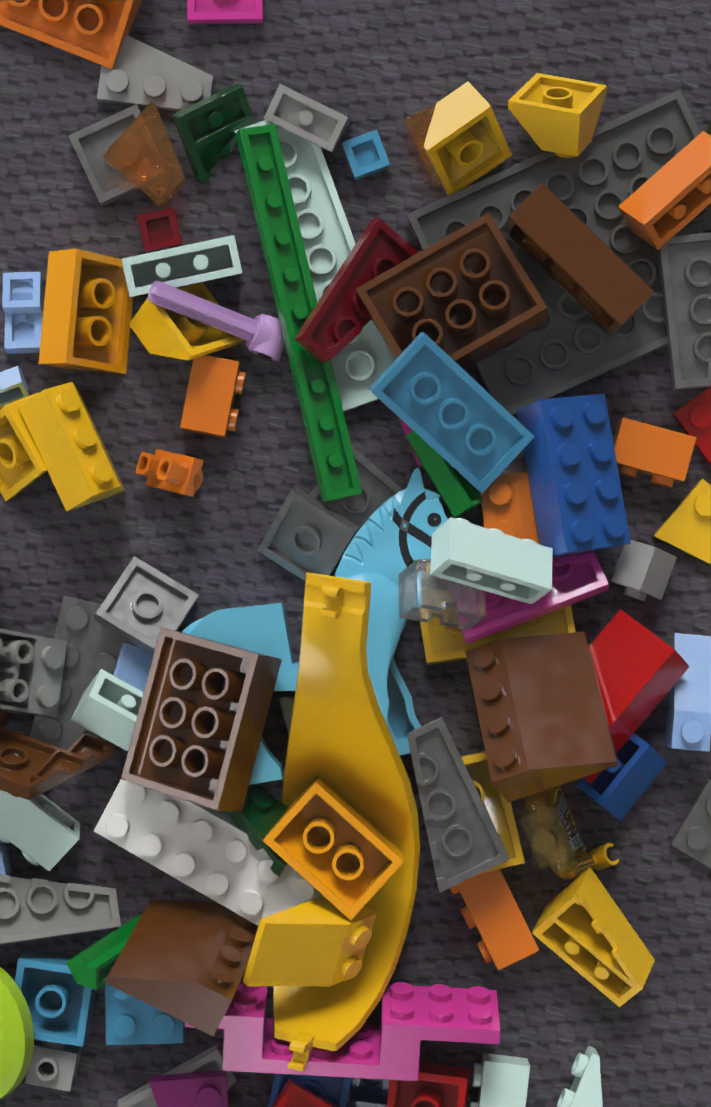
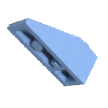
[665,633,711,752]

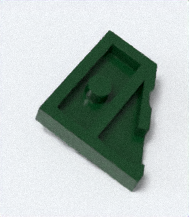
[172,84,255,184]
[230,784,289,877]

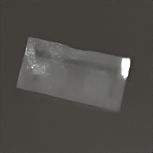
[398,559,487,630]

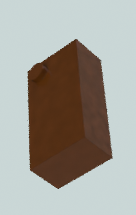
[503,183,654,336]

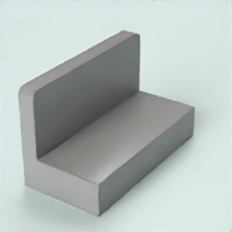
[264,84,351,153]

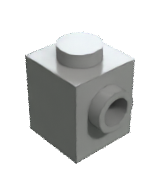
[611,540,677,602]
[25,1040,82,1092]

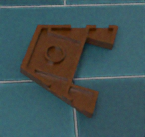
[0,711,115,800]

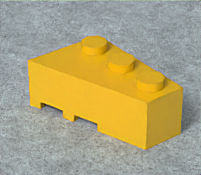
[532,867,655,1007]

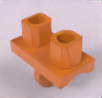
[136,449,204,497]

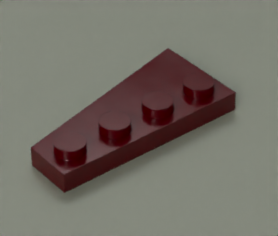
[294,217,419,363]

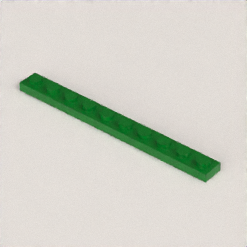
[235,124,363,503]

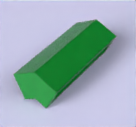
[406,431,484,518]
[65,915,141,990]

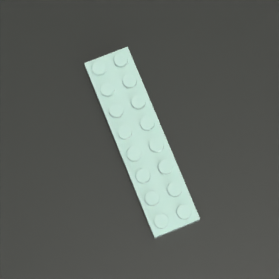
[235,120,394,412]

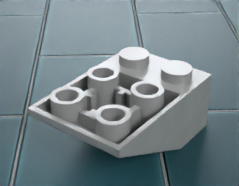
[0,628,67,717]

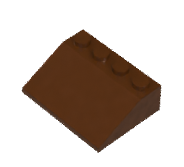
[356,213,548,369]
[121,627,282,812]
[465,632,619,802]
[105,900,258,1037]

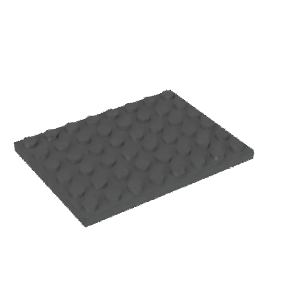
[407,90,711,416]

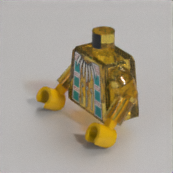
[520,778,619,880]

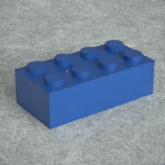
[517,393,631,557]

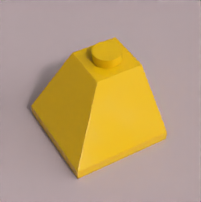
[508,73,607,158]
[424,81,512,196]
[129,282,244,361]
[0,392,47,502]

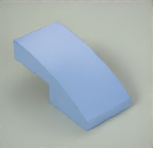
[2,272,43,354]

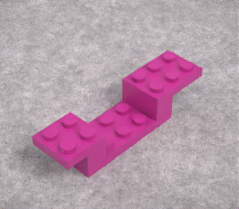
[184,974,501,1081]

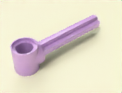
[148,281,285,362]

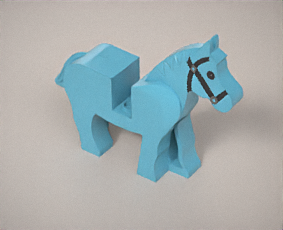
[182,468,448,785]

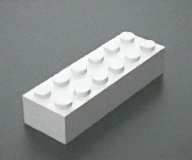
[94,779,323,926]

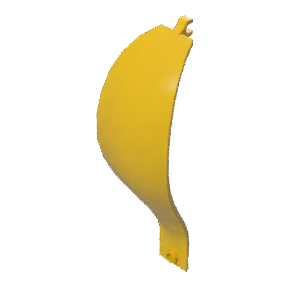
[273,572,420,1072]

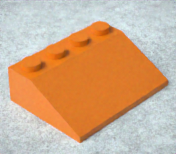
[0,0,143,69]

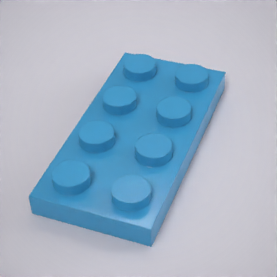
[369,332,535,493]

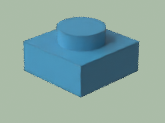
[342,129,390,181]

